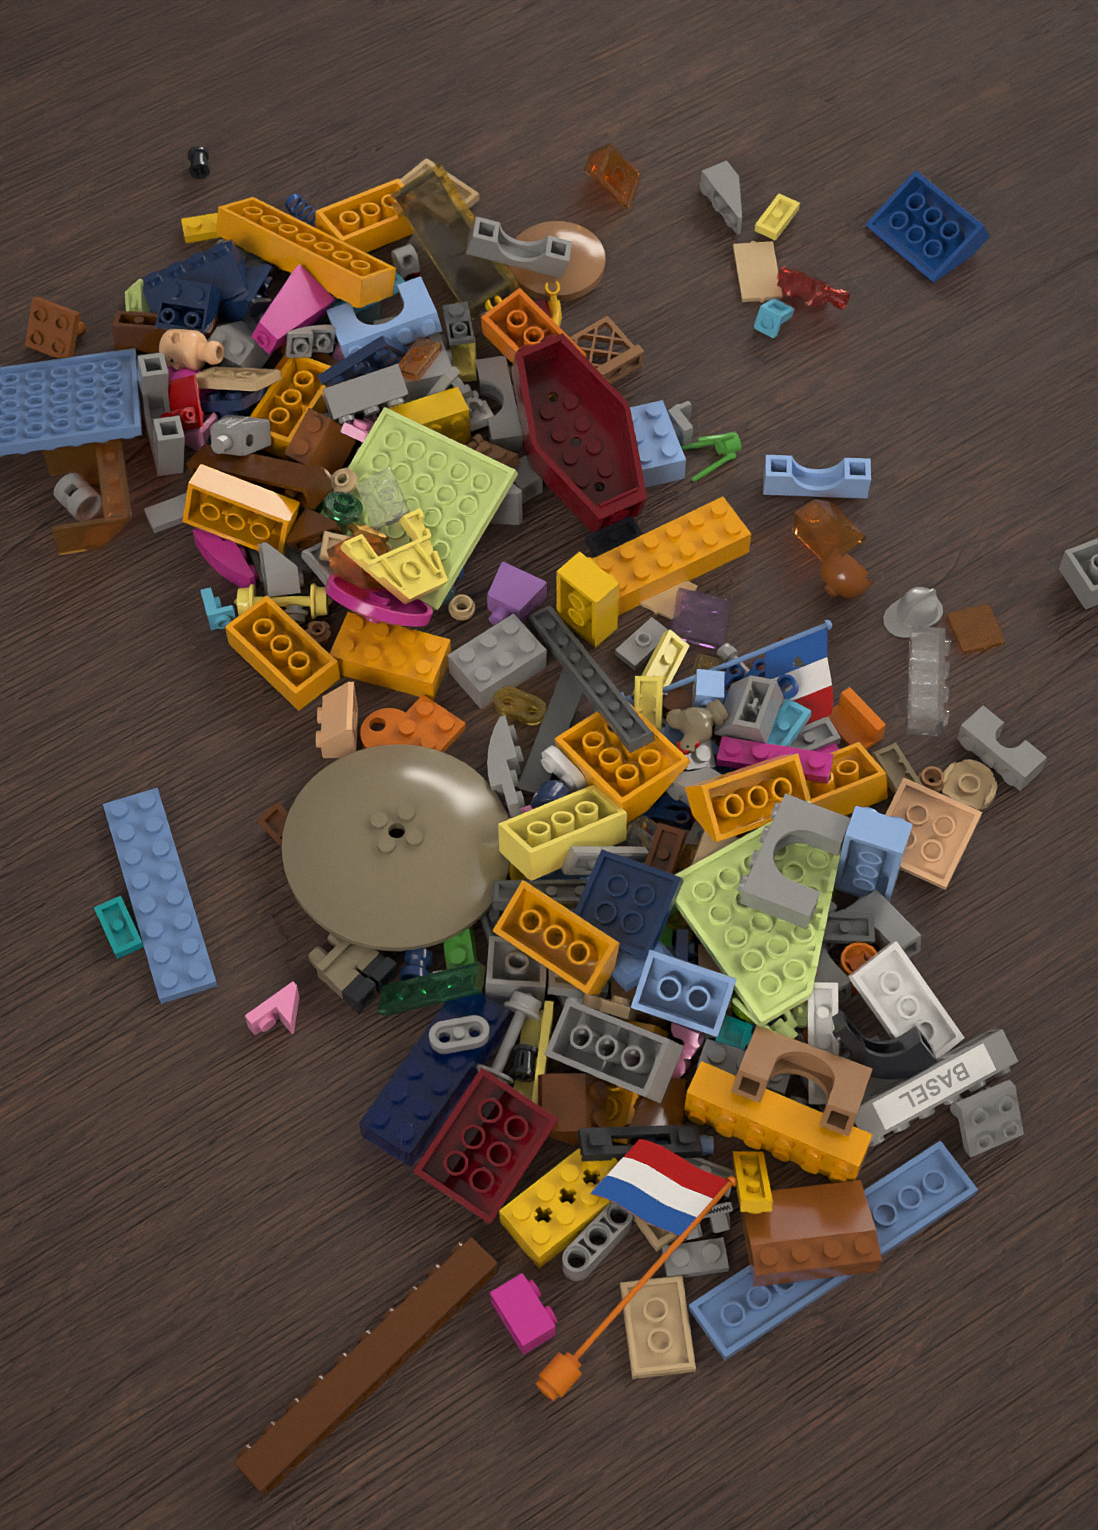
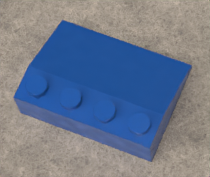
[865,170,990,283]

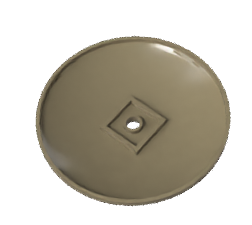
[282,744,511,951]

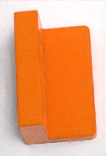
[828,687,886,750]

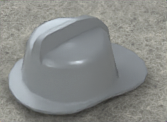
[883,587,943,638]

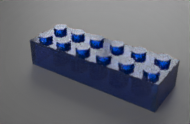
[359,981,511,1167]

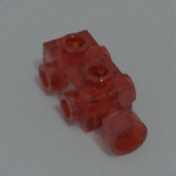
[777,265,851,310]

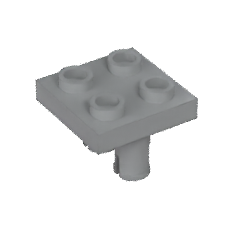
[950,1080,1024,1157]

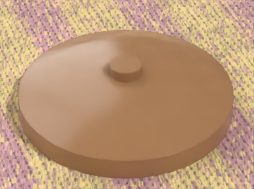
[508,221,605,302]

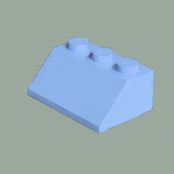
[631,950,737,1037]

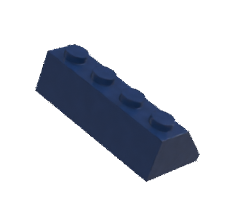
[143,240,247,313]

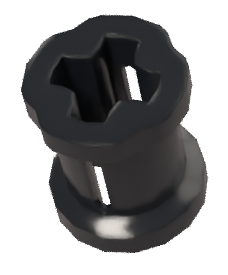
[187,146,210,179]
[509,1044,539,1082]

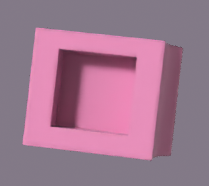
[671,1022,705,1078]

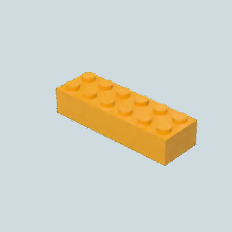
[593,497,751,616]
[684,1061,873,1183]

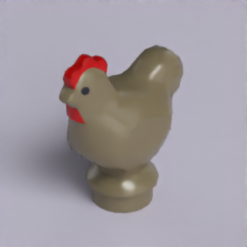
[666,699,728,755]

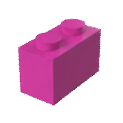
[490,1273,558,1355]

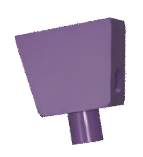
[487,562,547,626]

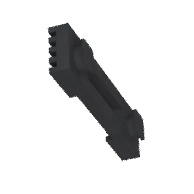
[577,1125,703,1161]

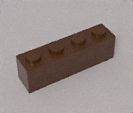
[111,310,217,354]

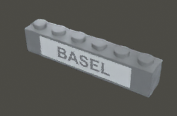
[853,1029,1018,1147]

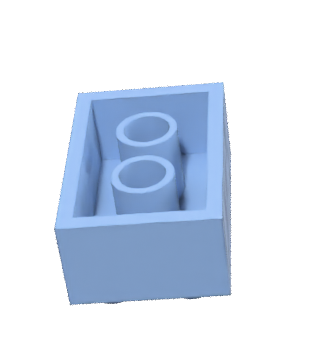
[630,400,686,488]

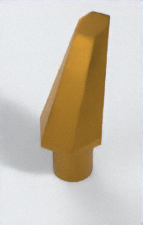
[346,520,389,544]

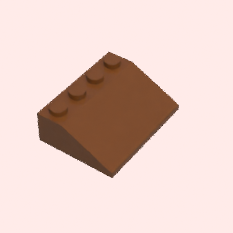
[741,1180,882,1287]

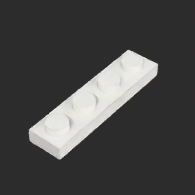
[807,982,839,1105]

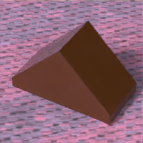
[286,508,345,553]

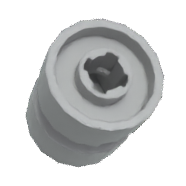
[53,473,103,522]

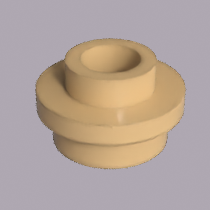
[331,468,357,494]
[449,595,475,621]

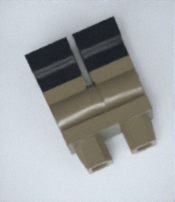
[308,933,398,1014]

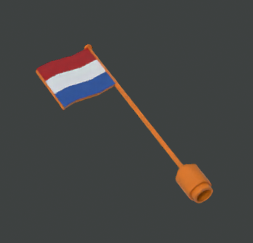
[535,1139,737,1402]

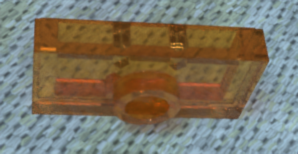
[398,337,442,381]

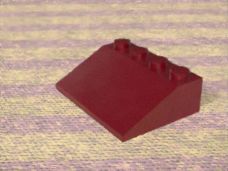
[413,1068,559,1224]

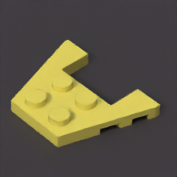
[340,508,448,604]

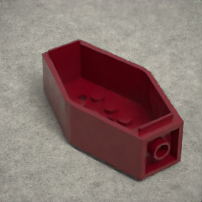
[512,333,647,533]

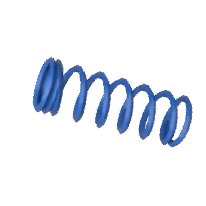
[285,194,316,227]

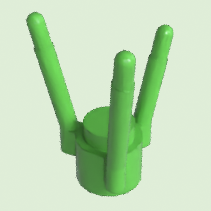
[681,432,741,482]

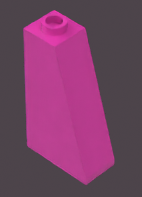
[251,264,335,354]

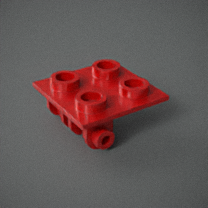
[160,375,204,431]

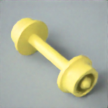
[234,583,333,619]

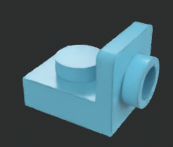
[754,298,795,338]
[200,587,236,630]

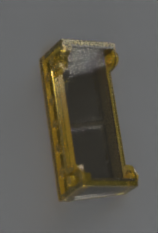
[391,163,520,320]

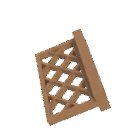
[552,316,644,401]

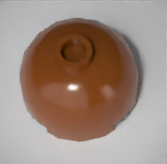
[820,547,874,599]

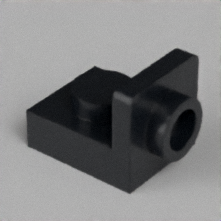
[243,298,273,332]

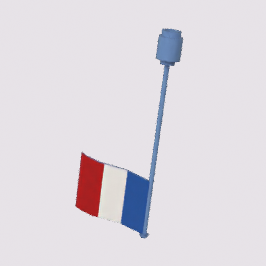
[593,620,833,726]

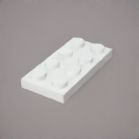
[848,941,964,1058]

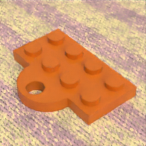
[360,695,466,753]

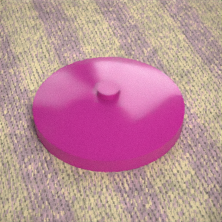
[325,574,433,627]

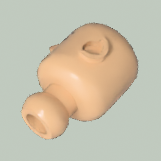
[159,329,224,371]

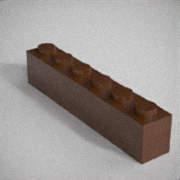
[186,444,332,510]

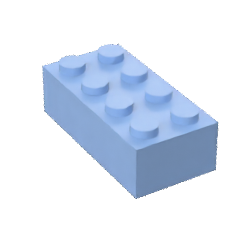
[833,806,913,902]

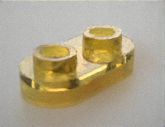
[494,686,546,725]

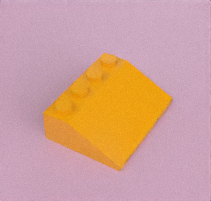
[554,702,690,824]

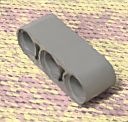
[562,1202,633,1281]

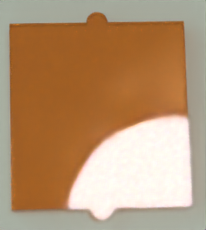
[946,604,1006,654]

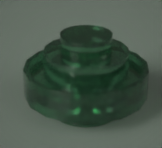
[323,492,363,525]

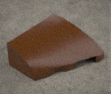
[624,1077,686,1139]

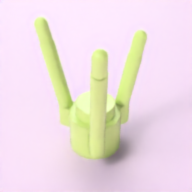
[732,998,799,1039]

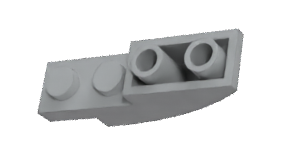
[487,715,525,818]

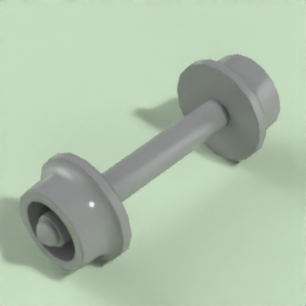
[476,991,542,1085]

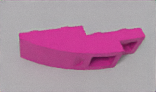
[192,528,259,591]

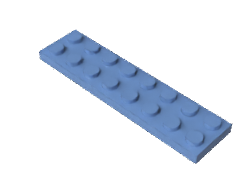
[103,788,217,1004]

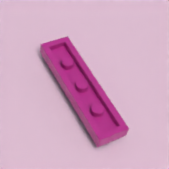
[716,736,833,783]

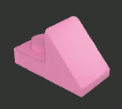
[245,981,300,1036]

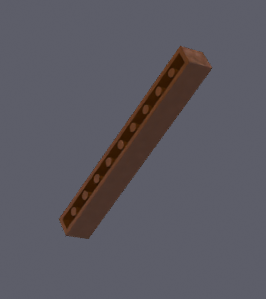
[235,1237,498,1498]

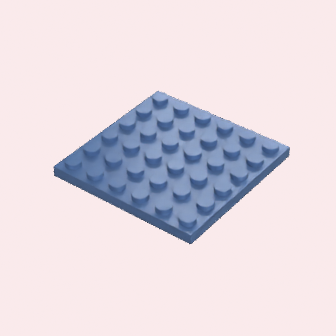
[0,348,142,457]

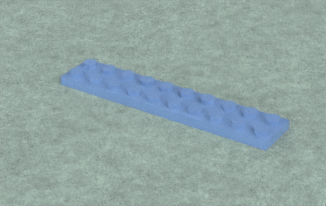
[688,1141,978,1361]

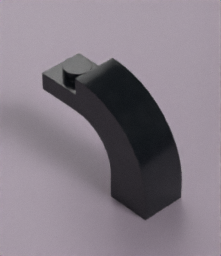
[832,1011,938,1080]

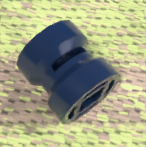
[399,948,434,986]

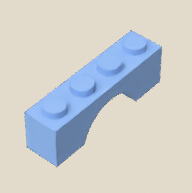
[763,455,871,499]

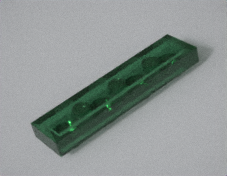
[378,962,486,1017]

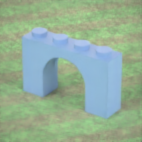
[326,276,442,358]

